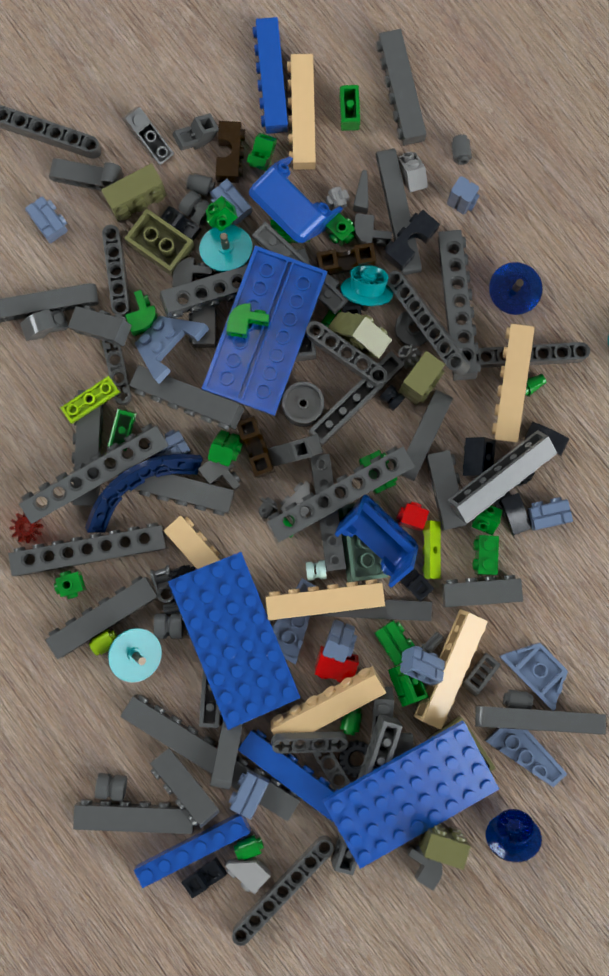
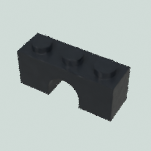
[384,210,440,272]

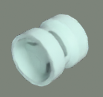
[306,560,327,581]

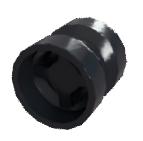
[379,385,406,411]

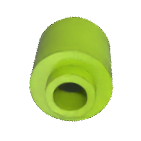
[89,629,118,656]

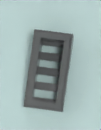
[353,170,369,214]
[462,652,501,696]

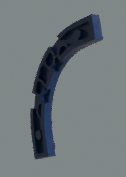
[85,454,203,533]

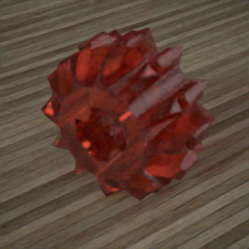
[10,512,44,544]

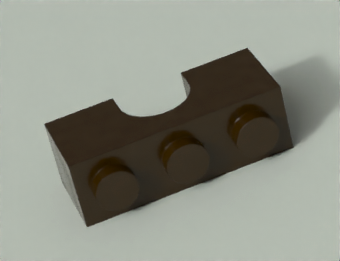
[216,121,245,183]
[316,242,376,275]
[237,416,276,478]

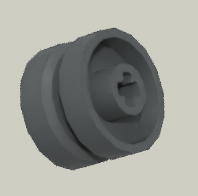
[282,382,324,427]

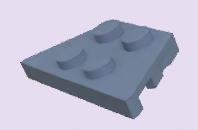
[499,643,568,711]

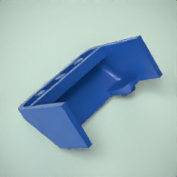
[249,156,343,243]
[334,495,419,588]

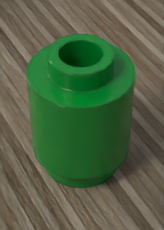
[340,708,362,736]
[234,834,264,861]

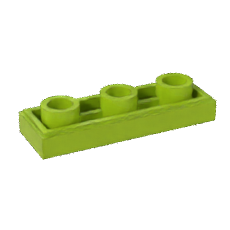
[60,376,120,424]
[423,520,441,579]

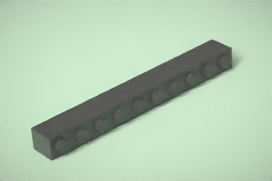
[120,694,300,822]

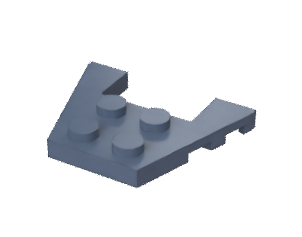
[134,316,209,384]

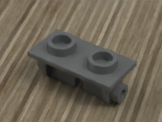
[258,497,279,519]

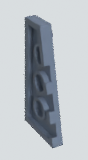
[272,578,315,665]
[484,728,567,787]

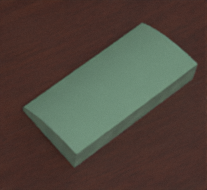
[338,501,388,582]

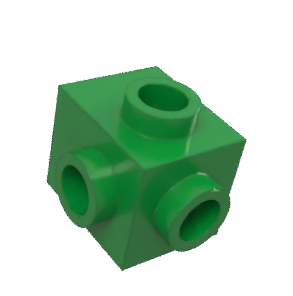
[205,196,238,232]
[325,213,355,247]
[471,505,502,535]
[54,570,86,600]

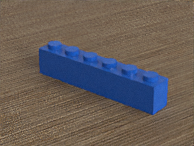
[253,17,288,134]
[238,729,339,822]
[134,813,251,888]

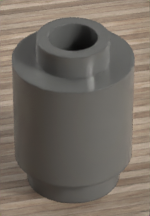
[451,135,472,165]
[186,173,215,196]
[503,689,533,709]

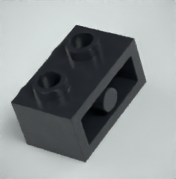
[463,437,496,478]

